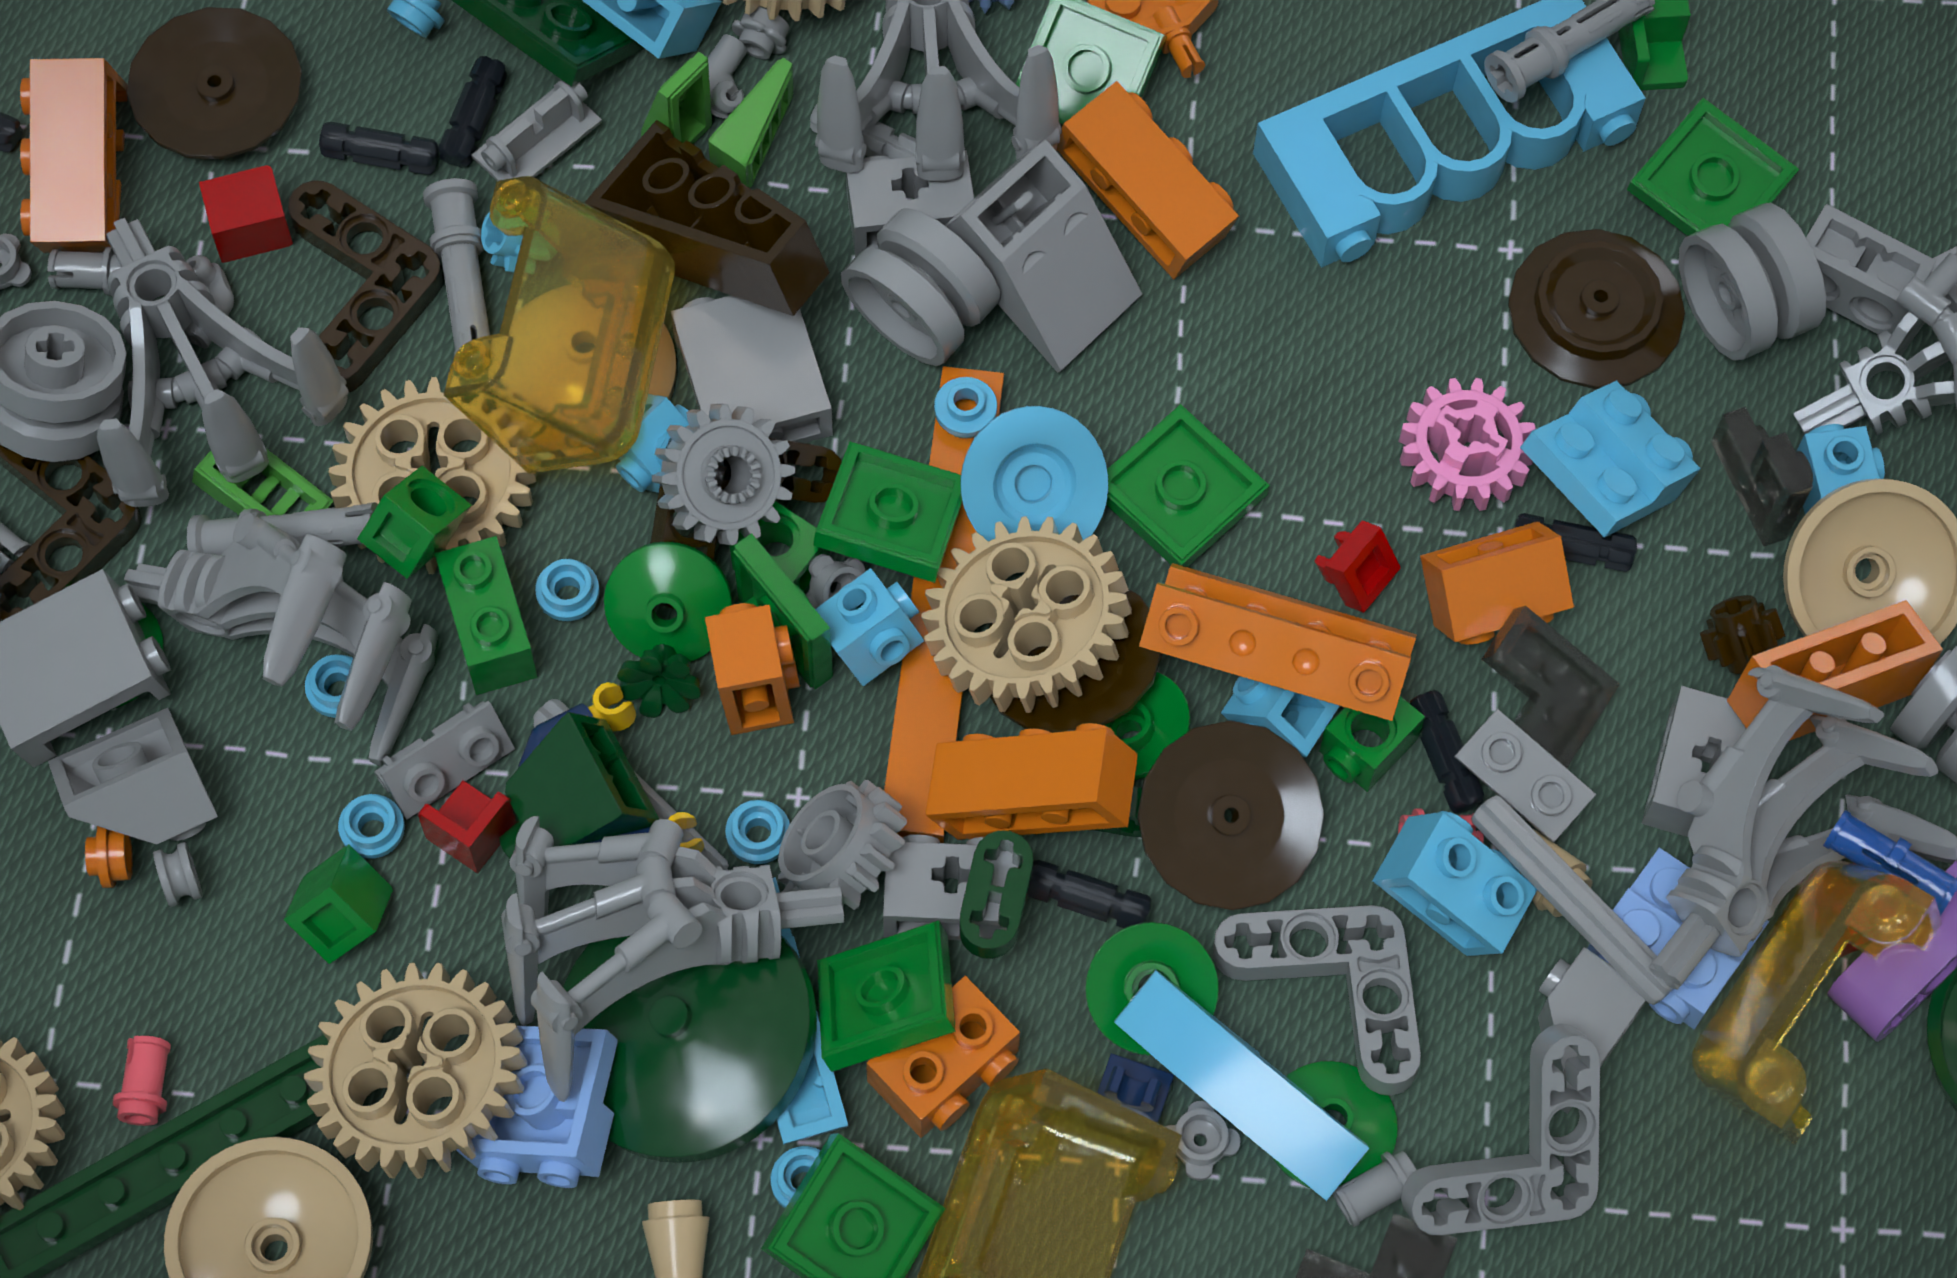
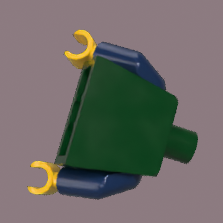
[499,682,704,858]

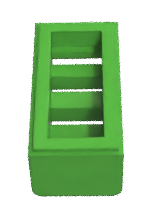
[641,52,712,144]
[708,58,794,188]
[192,449,334,516]

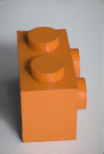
[1420,521,1574,645]
[705,603,800,735]
[866,975,1020,1138]

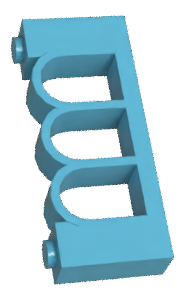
[1253,0,1646,268]

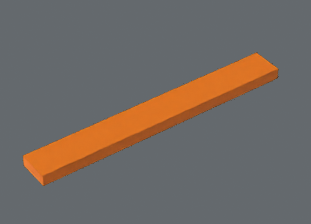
[884,366,1004,843]

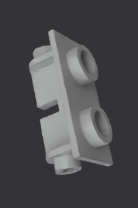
[472,81,602,196]
[374,701,515,820]
[1454,708,1596,843]

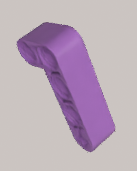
[1827,861,1957,1042]

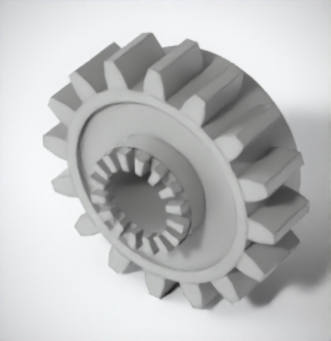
[652,403,795,545]
[778,780,907,910]

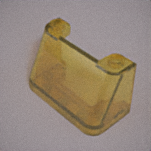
[443,176,675,474]
[1692,861,1942,1145]
[917,1068,1182,1278]

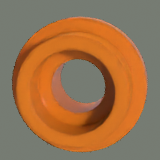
[85,826,133,888]

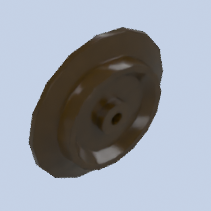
[127,7,302,160]
[1508,229,1685,389]
[989,589,1163,733]
[1137,720,1324,910]

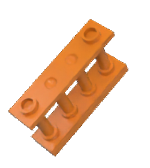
[1139,563,1417,721]

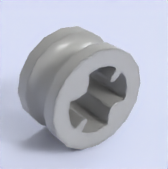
[153,842,203,907]

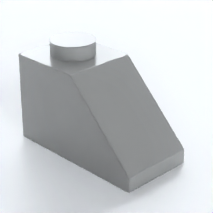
[1538,947,1646,1114]

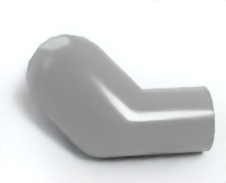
[708,34,747,119]
[184,255,234,349]

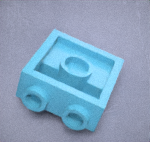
[1520,380,1701,538]

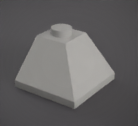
[48,708,218,844]

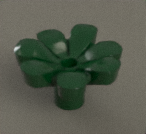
[617,644,701,718]

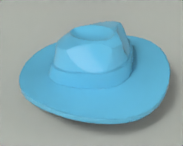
[960,406,1108,541]

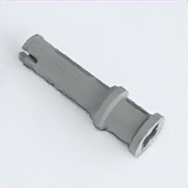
[1484,0,1655,103]
[423,178,494,365]
[186,502,378,555]

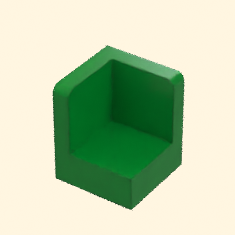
[1618,0,1691,91]
[284,844,393,964]

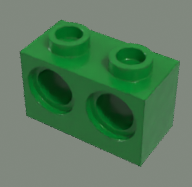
[435,536,538,696]

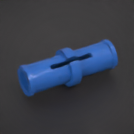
[1823,810,1957,916]

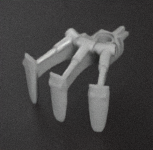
[815,0,1062,181]
[96,218,349,507]
[1793,252,1957,436]
[124,513,438,766]
[1648,665,1957,990]
[501,816,844,1102]

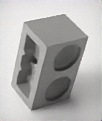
[1806,204,1937,335]

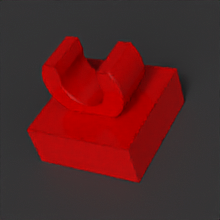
[1314,520,1401,613]

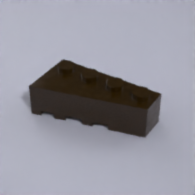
[584,120,830,316]

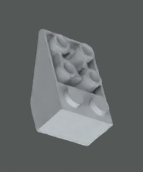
[945,139,1142,373]

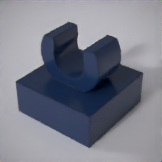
[1089,1053,1174,1143]

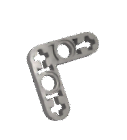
[1212,905,1421,1096]
[1401,1024,1600,1235]

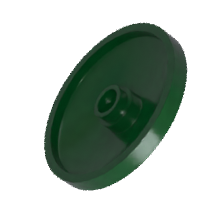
[563,935,817,1163]

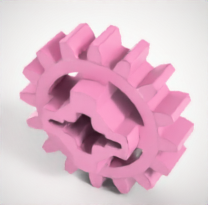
[1399,378,1536,511]

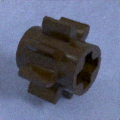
[1700,595,1785,674]

